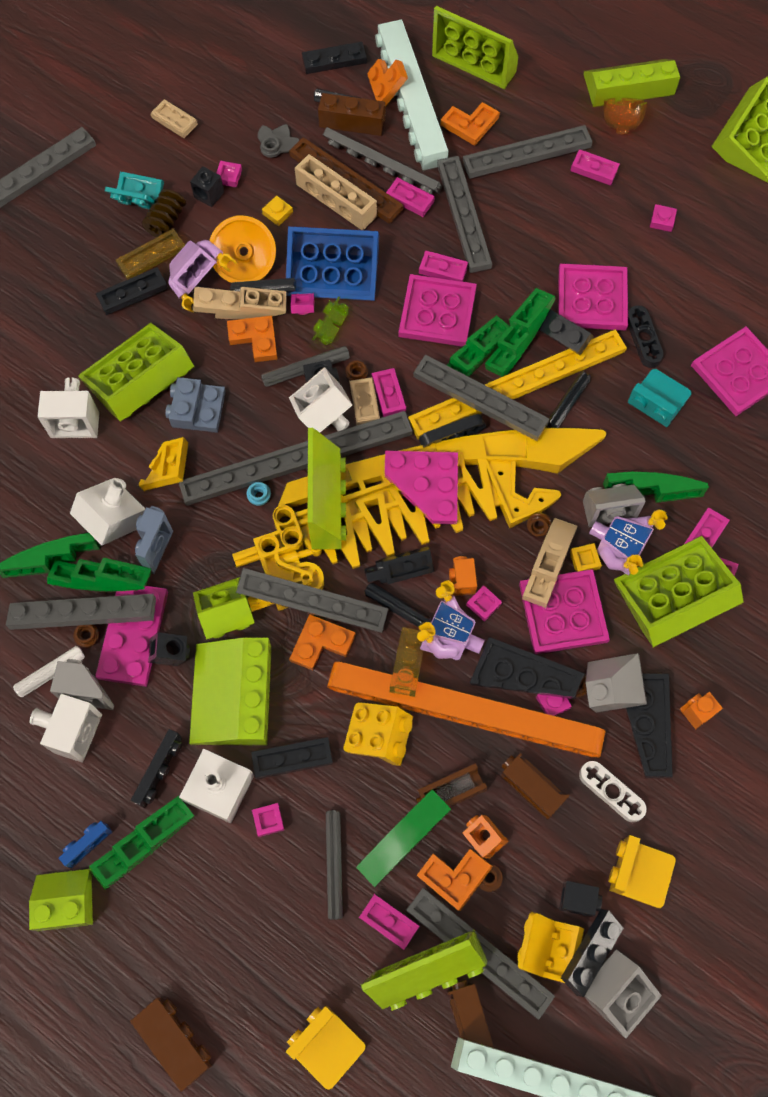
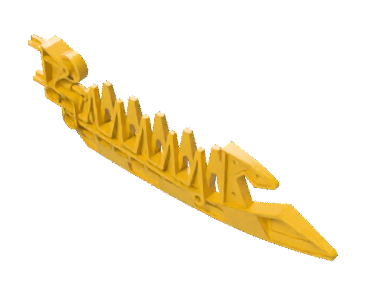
[232,428,606,612]

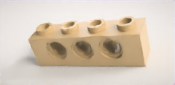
[295,154,377,230]

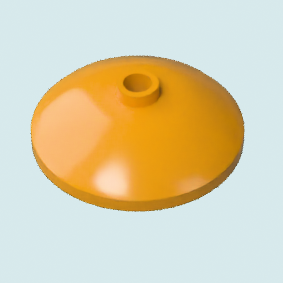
[210,216,276,283]

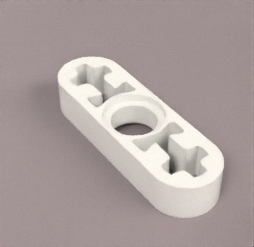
[579,761,646,822]

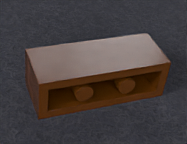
[318,93,385,136]
[130,997,212,1092]

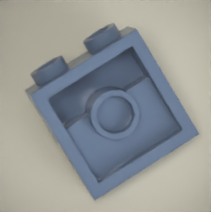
[166,377,226,433]
[135,506,173,574]

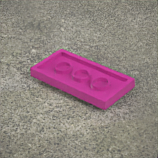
[95,586,168,687]

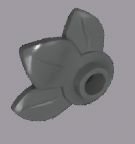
[258,124,299,158]

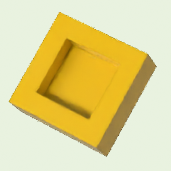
[262,196,293,227]
[570,543,602,572]

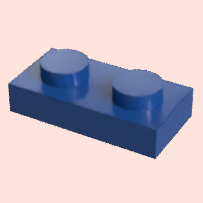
[59,821,113,869]

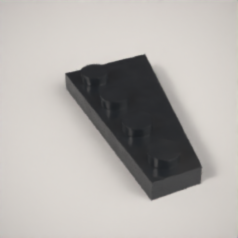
[470,637,585,699]
[626,674,673,778]

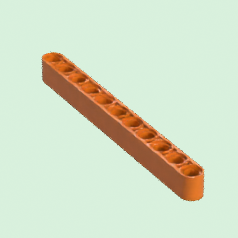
[327,662,605,758]

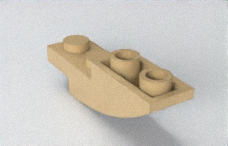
[193,287,286,319]
[522,518,577,608]

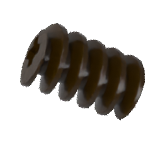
[142,189,186,239]

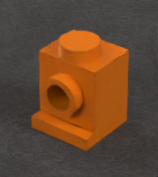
[449,556,477,596]
[679,692,723,730]
[462,815,509,859]

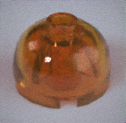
[603,98,647,134]

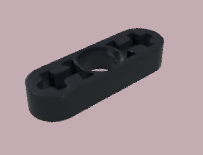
[628,305,663,368]
[419,414,486,449]

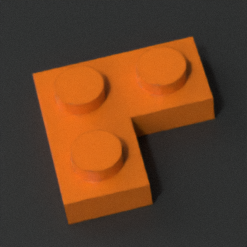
[367,59,408,107]
[440,102,500,146]
[227,315,277,362]
[289,614,356,671]
[417,849,493,911]

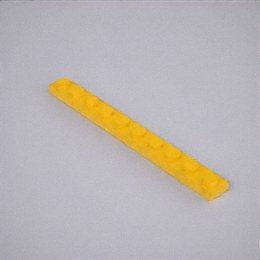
[408,329,627,440]

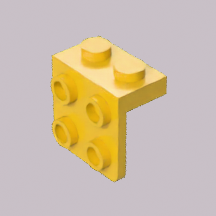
[344,703,413,766]
[608,835,676,908]
[518,912,584,983]
[286,1006,365,1090]

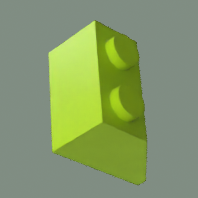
[193,577,255,639]
[29,869,93,931]

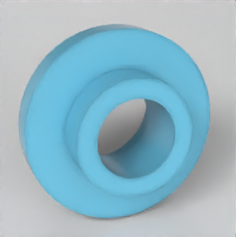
[247,482,271,506]

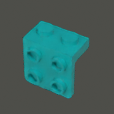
[105,171,164,210]
[628,369,691,427]

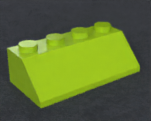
[584,59,680,107]

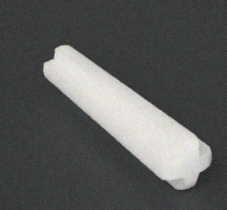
[13,646,85,697]

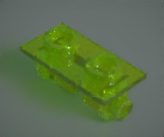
[311,296,349,345]

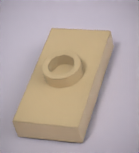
[151,99,198,138]
[349,377,380,425]

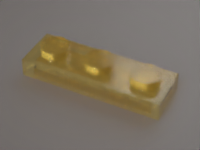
[115,229,185,280]
[389,627,423,697]

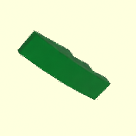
[485,288,555,377]
[446,315,510,377]
[603,472,709,503]
[0,533,100,578]
[47,558,152,591]
[356,789,451,887]
[89,796,194,890]

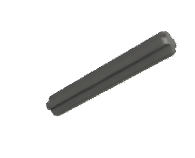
[261,346,349,387]
[326,810,343,920]

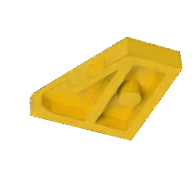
[139,437,188,491]

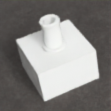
[289,367,352,433]
[38,378,100,438]
[70,478,145,545]
[30,694,102,763]
[179,749,254,823]

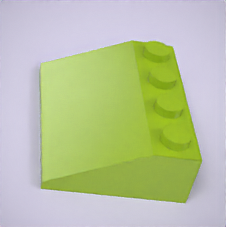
[432,6,518,89]
[712,77,768,183]
[78,323,194,422]
[308,428,346,549]
[614,536,744,647]
[189,638,272,745]
[361,930,488,1011]

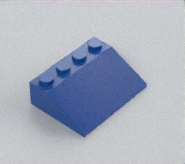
[286,226,379,301]

